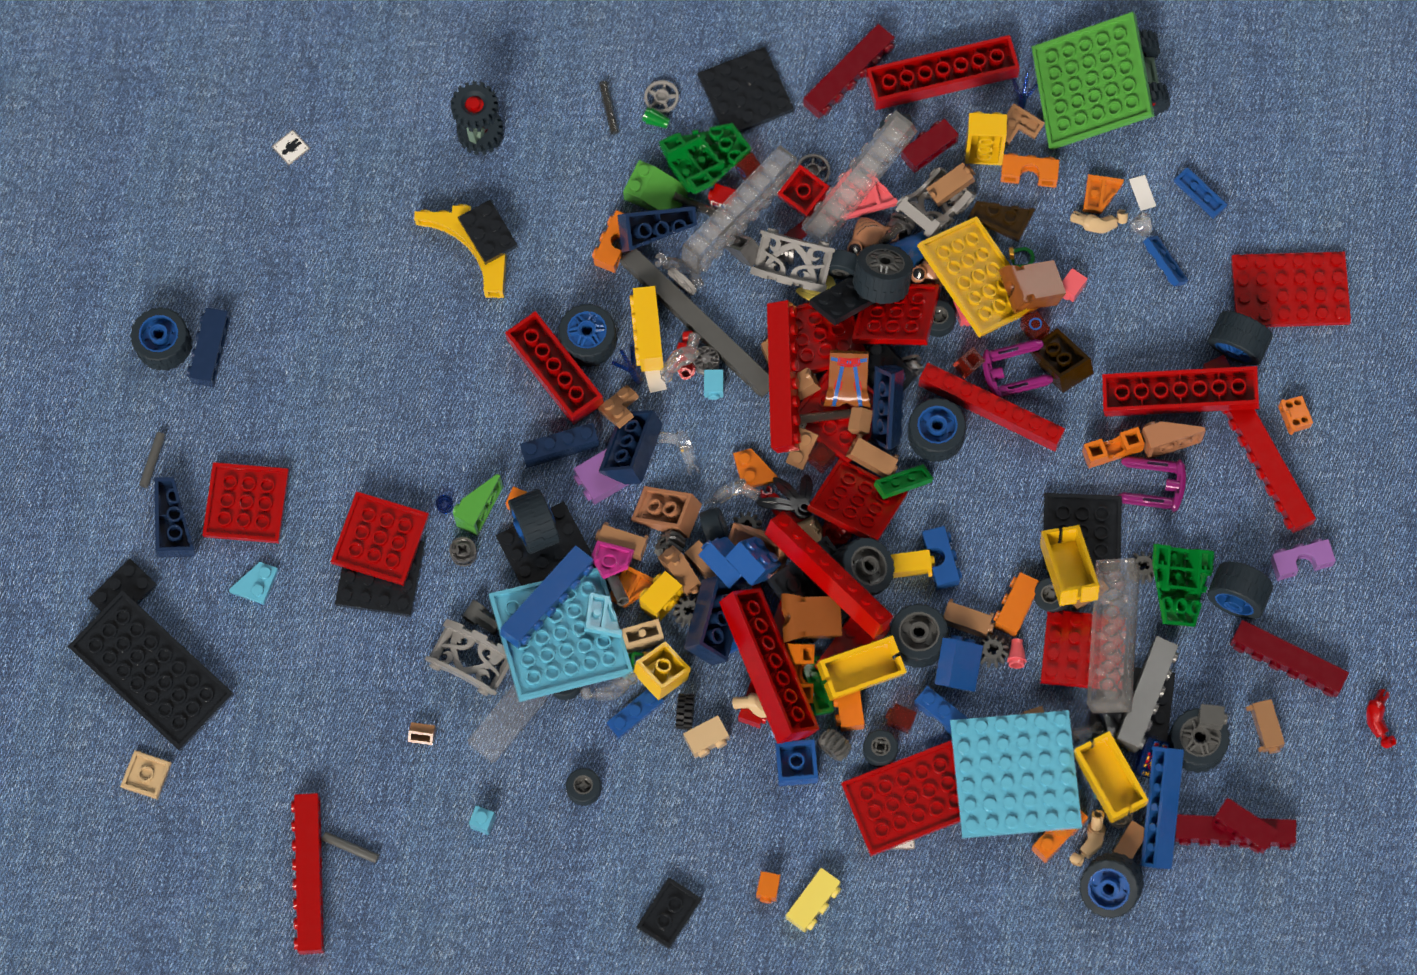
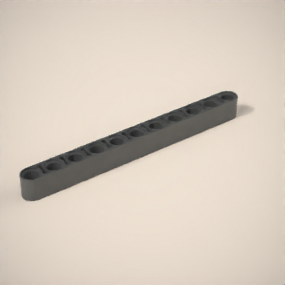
[620,249,769,398]

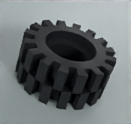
[676,694,695,730]

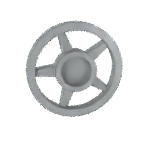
[644,80,679,113]
[796,154,830,183]
[667,268,697,296]

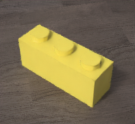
[786,868,841,933]

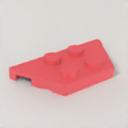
[828,174,898,225]

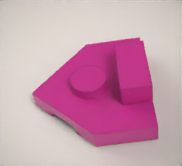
[591,540,634,579]

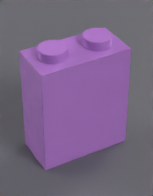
[573,449,629,505]

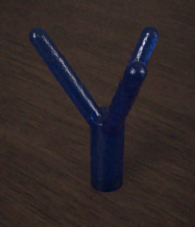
[1012,71,1038,110]
[612,344,643,385]

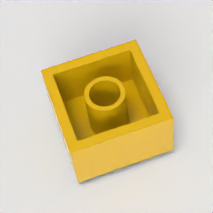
[639,571,684,622]
[633,641,691,700]

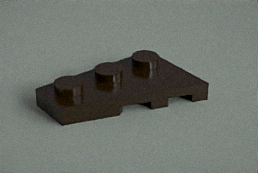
[968,201,1036,242]

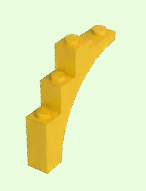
[414,204,507,298]

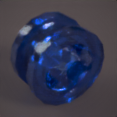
[436,495,454,514]

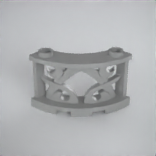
[895,167,977,238]
[750,228,835,292]
[425,619,509,696]

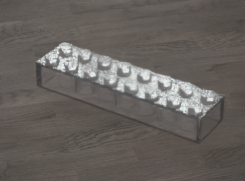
[801,110,917,244]
[681,145,797,275]
[1087,558,1140,713]

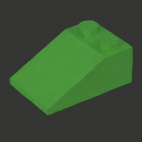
[623,160,689,211]
[453,474,503,536]

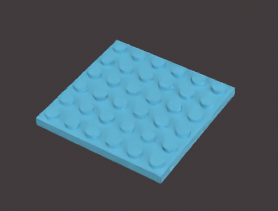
[489,568,633,702]
[950,710,1082,838]

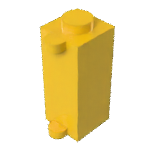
[891,550,935,578]

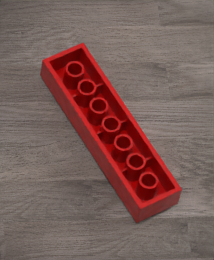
[866,35,1020,111]
[1102,366,1260,417]
[719,588,820,744]

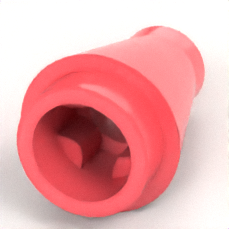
[1007,638,1027,669]

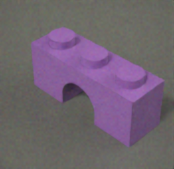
[1270,539,1336,581]

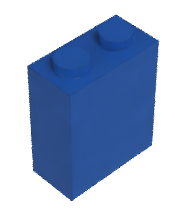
[699,536,747,589]
[935,635,983,692]

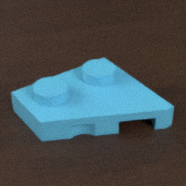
[229,562,279,605]
[584,593,622,638]

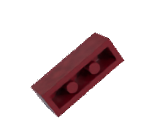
[901,119,959,174]
[1212,797,1278,854]

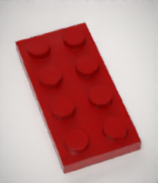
[814,617,890,669]

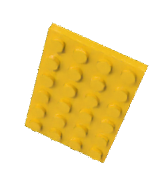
[917,216,1038,337]

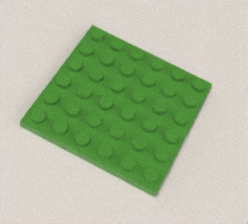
[1031,12,1154,150]

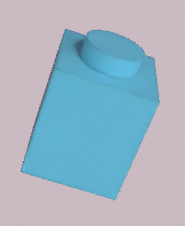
[704,370,724,400]
[469,806,496,835]

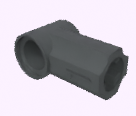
[462,600,499,635]

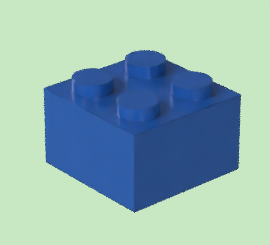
[725,536,782,586]
[775,740,818,786]

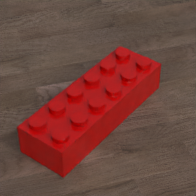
[505,311,604,425]

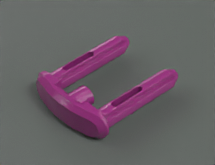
[983,339,1053,398]
[1117,456,1186,513]

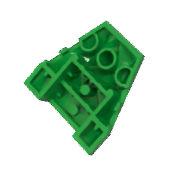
[659,123,751,194]
[1152,544,1214,627]

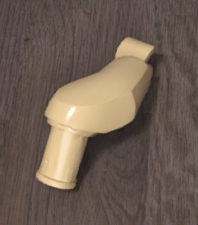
[1070,209,1128,234]
[732,693,767,718]
[1070,810,1106,867]

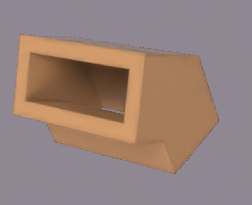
[848,407,872,436]
[408,722,436,745]

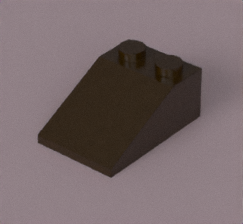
[1030,328,1094,393]

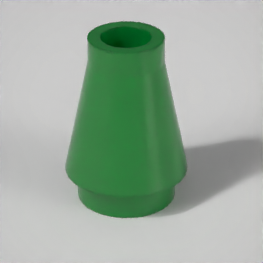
[642,107,670,129]

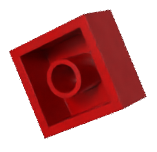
[777,165,831,220]

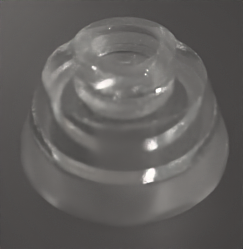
[1130,212,1152,237]

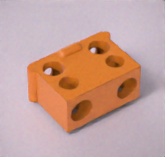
[1278,395,1313,435]

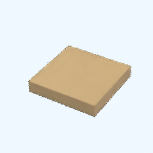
[120,750,172,800]

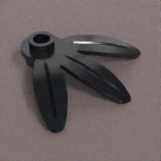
[756,474,813,519]

